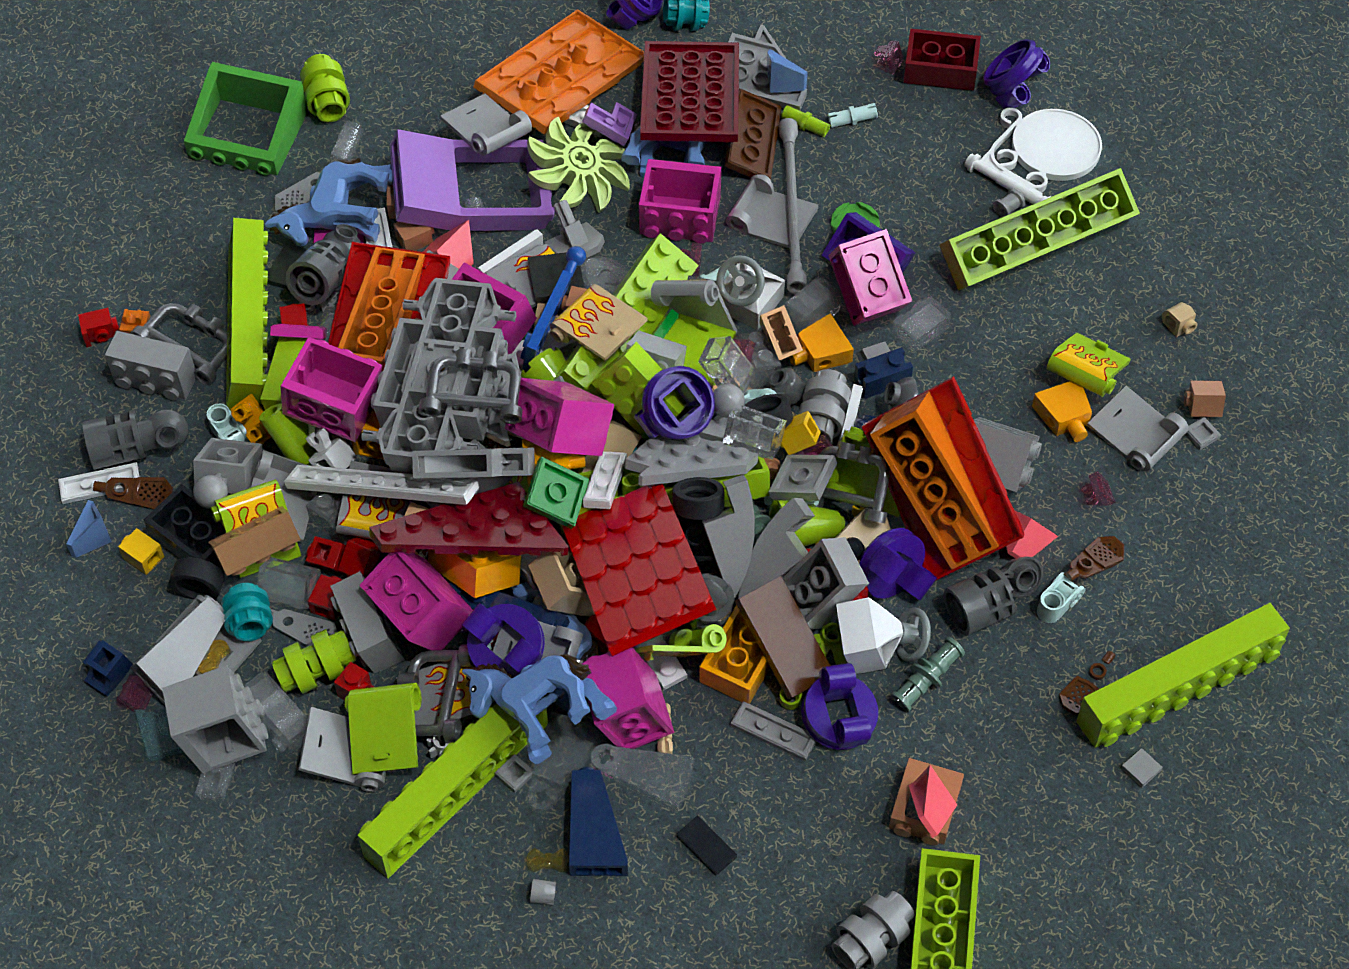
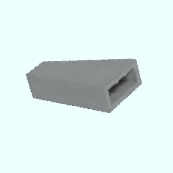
[130,597,224,705]

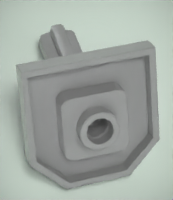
[544,200,605,258]

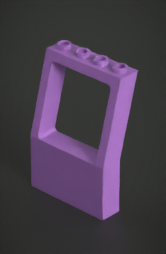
[390,129,555,231]

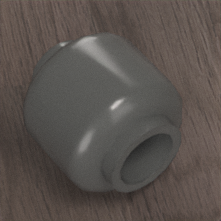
[767,368,805,405]

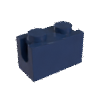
[854,347,913,399]

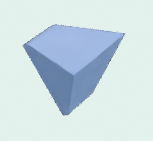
[767,49,807,93]
[66,500,112,557]

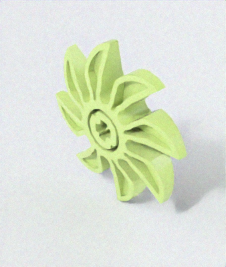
[527,117,630,213]

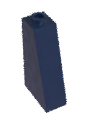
[569,767,628,876]

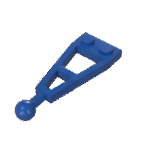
[520,246,586,371]

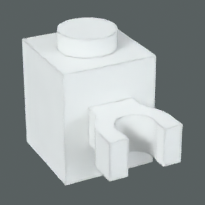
[305,428,357,469]

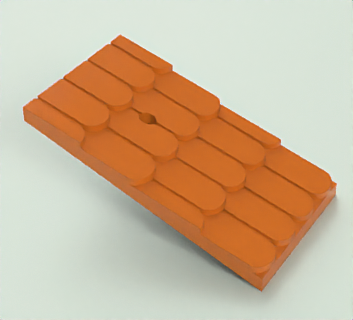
[473,9,644,134]

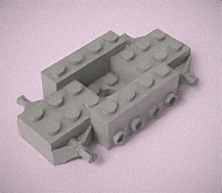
[362,278,516,473]

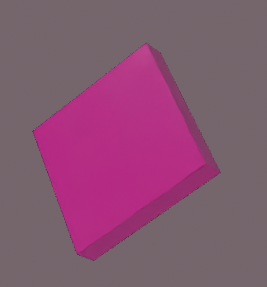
[270,324,327,339]

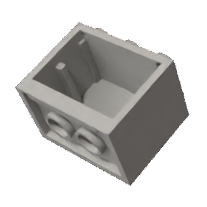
[973,417,1042,492]
[162,665,268,773]

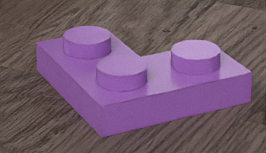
[582,102,637,146]

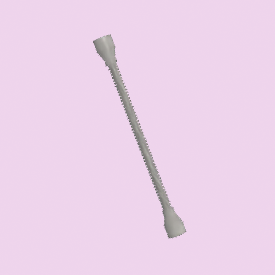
[778,118,807,294]

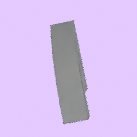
[412,448,535,479]
[701,475,754,598]
[738,497,815,599]

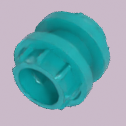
[663,0,710,32]
[221,583,273,641]

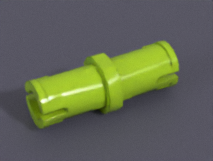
[781,105,831,137]

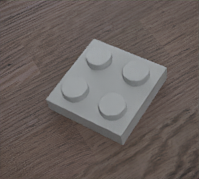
[769,455,837,501]

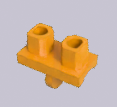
[230,394,271,444]

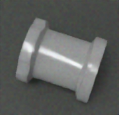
[993,188,1025,217]

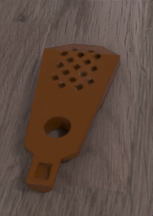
[93,477,173,510]
[1063,536,1124,581]
[1059,651,1116,715]

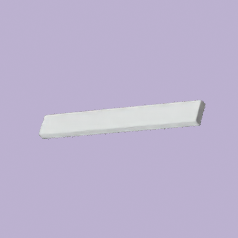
[284,465,479,505]

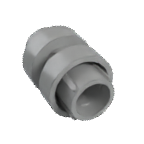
[798,369,851,446]
[831,891,915,969]

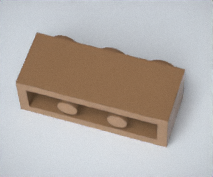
[209,506,301,576]

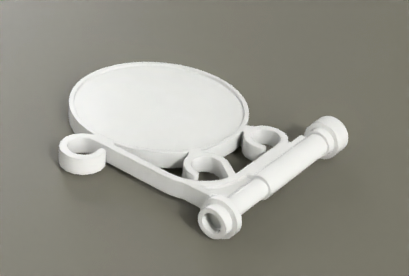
[965,108,1102,204]

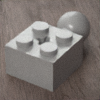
[676,384,745,444]
[193,438,262,509]

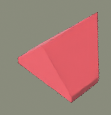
[423,220,474,269]
[1007,511,1058,559]
[908,765,957,838]

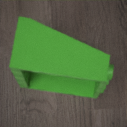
[184,62,308,175]

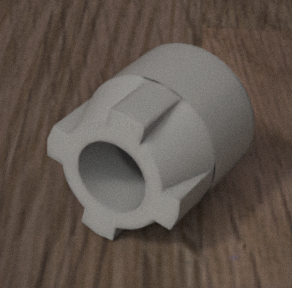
[530,879,556,905]

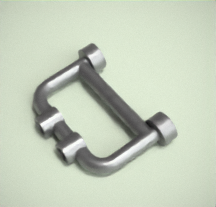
[129,303,227,386]
[418,349,523,424]
[816,441,890,523]
[398,644,475,742]

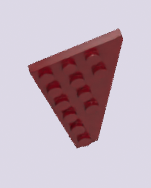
[369,482,569,556]

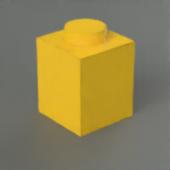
[776,411,821,455]
[118,528,165,575]

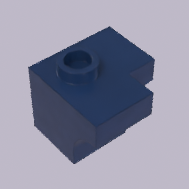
[83,640,133,697]

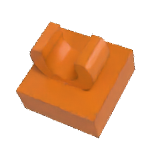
[119,309,150,333]

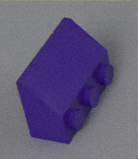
[822,212,916,273]

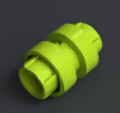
[300,54,350,122]
[272,629,357,694]

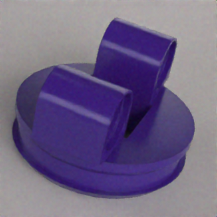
[606,0,663,30]
[984,39,1050,109]
[634,366,715,440]
[859,528,937,600]
[462,603,545,678]
[801,663,878,750]

